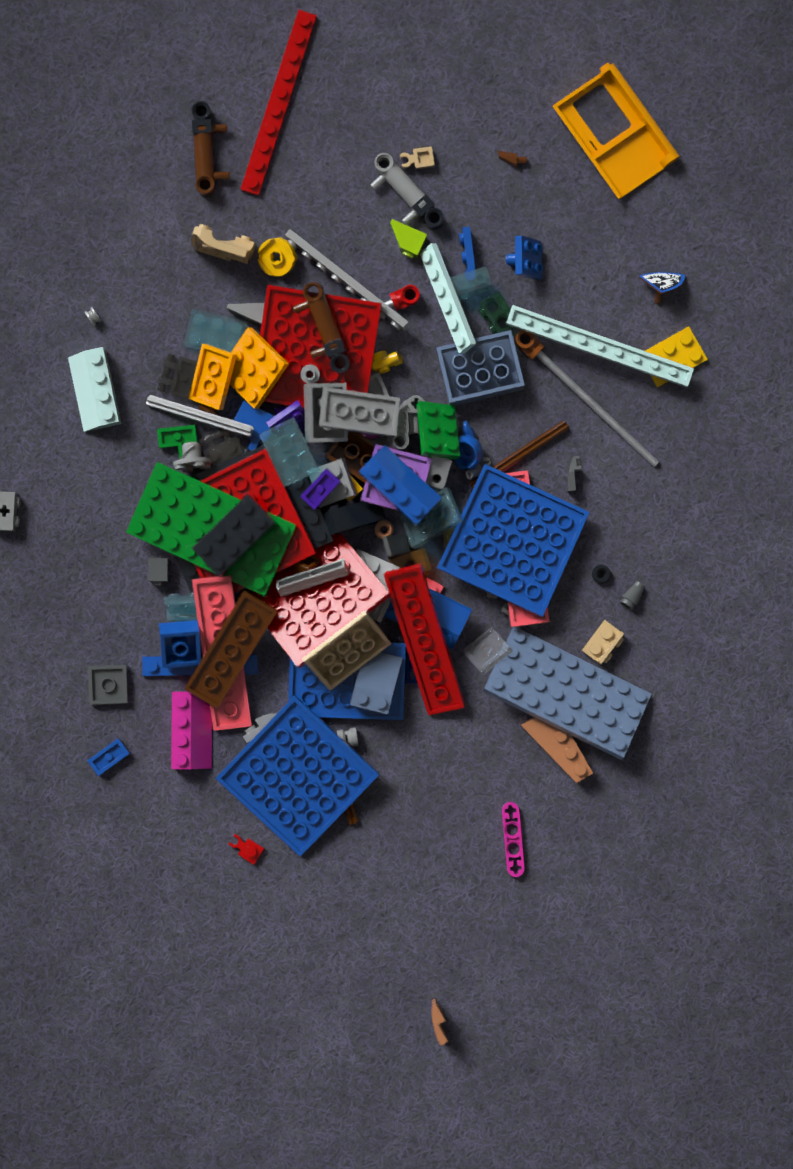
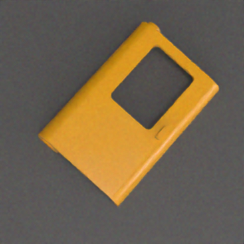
[552,63,680,199]

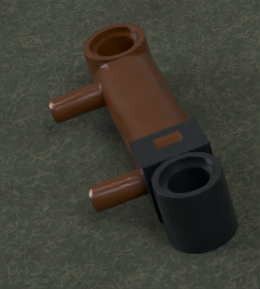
[191,101,230,197]
[293,282,351,373]

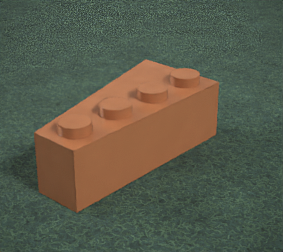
[520,717,593,783]

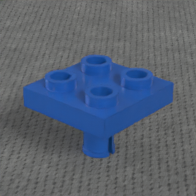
[506,235,543,279]

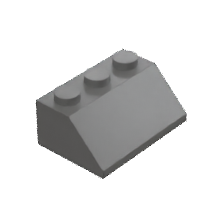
[304,383,348,442]

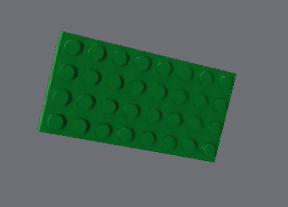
[126,462,297,596]

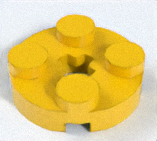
[258,237,297,276]

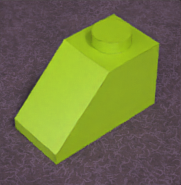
[390,219,427,259]

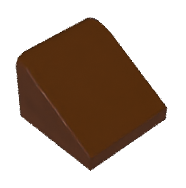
[294,556,321,574]

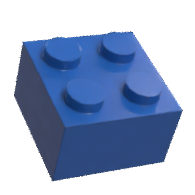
[159,620,201,668]

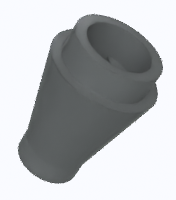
[620,581,645,611]

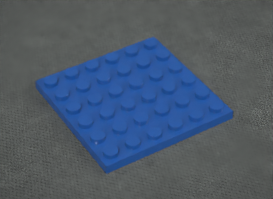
[437,464,590,617]
[215,695,379,856]

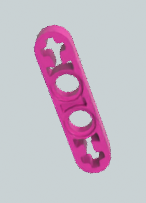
[502,802,524,877]

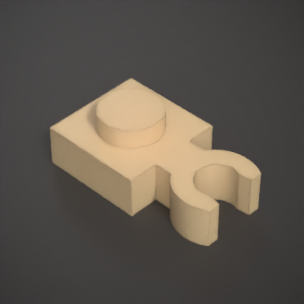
[400,146,435,169]

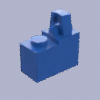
[234,401,274,451]

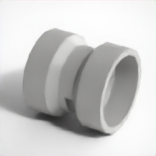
[337,727,359,747]

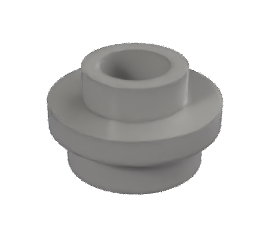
[301,365,320,384]

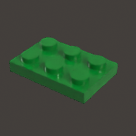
[416,401,460,460]

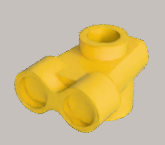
[372,351,403,374]

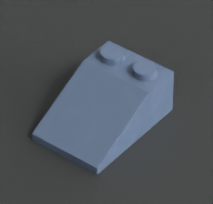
[350,652,403,714]

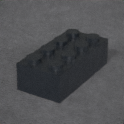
[192,494,278,577]

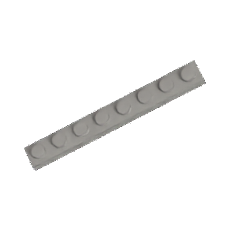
[285,229,409,332]

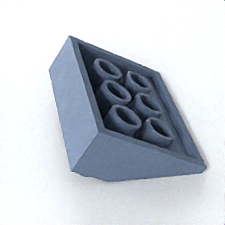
[436,330,525,406]

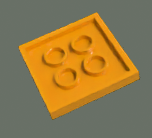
[230,327,289,409]

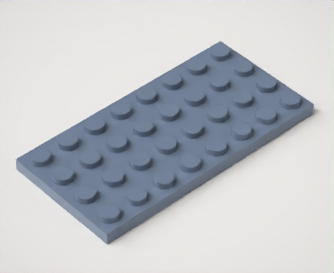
[483,627,651,760]

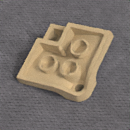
[191,224,255,264]

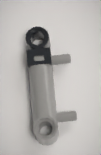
[370,153,444,230]

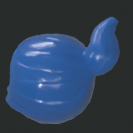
[454,421,483,469]

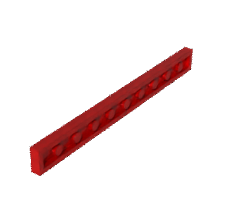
[240,9,317,196]

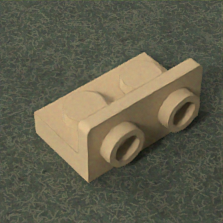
[581,620,624,664]

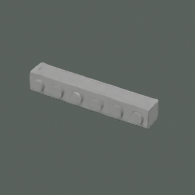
[276,559,349,597]

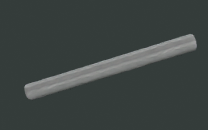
[146,395,254,437]

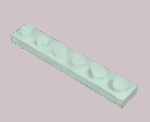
[420,243,476,353]

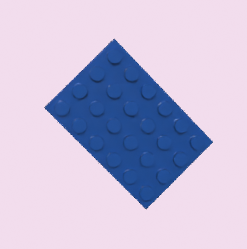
[288,643,406,720]

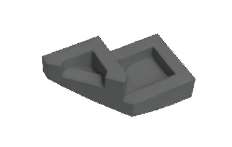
[567,456,582,492]

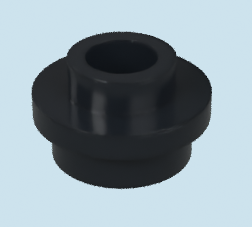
[592,565,611,584]

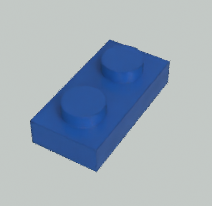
[87,738,130,776]

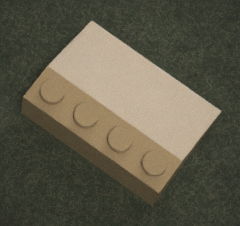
[303,612,391,691]

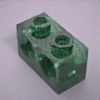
[478,291,515,334]

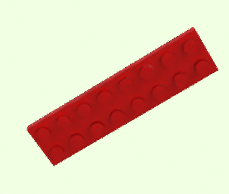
[383,564,466,715]

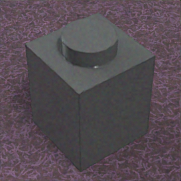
[148,558,169,586]

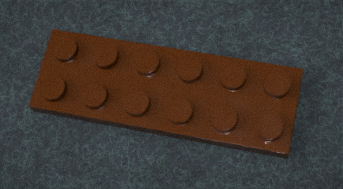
[184,590,277,709]

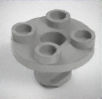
[173,442,212,473]

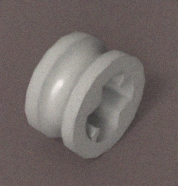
[84,307,102,326]

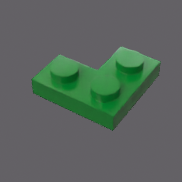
[157,425,198,460]

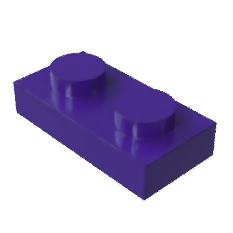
[300,468,342,510]

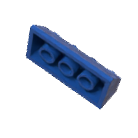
[359,446,442,527]
[384,588,472,649]

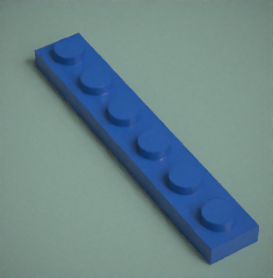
[142,655,258,676]

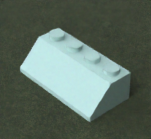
[68,347,121,432]

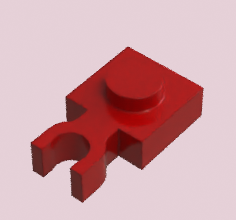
[228,833,264,865]

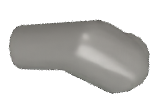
[465,457,491,479]

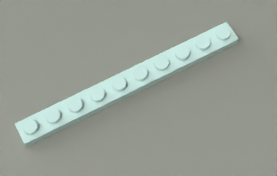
[506,305,694,388]

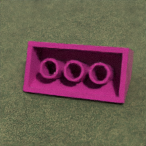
[171,692,212,769]

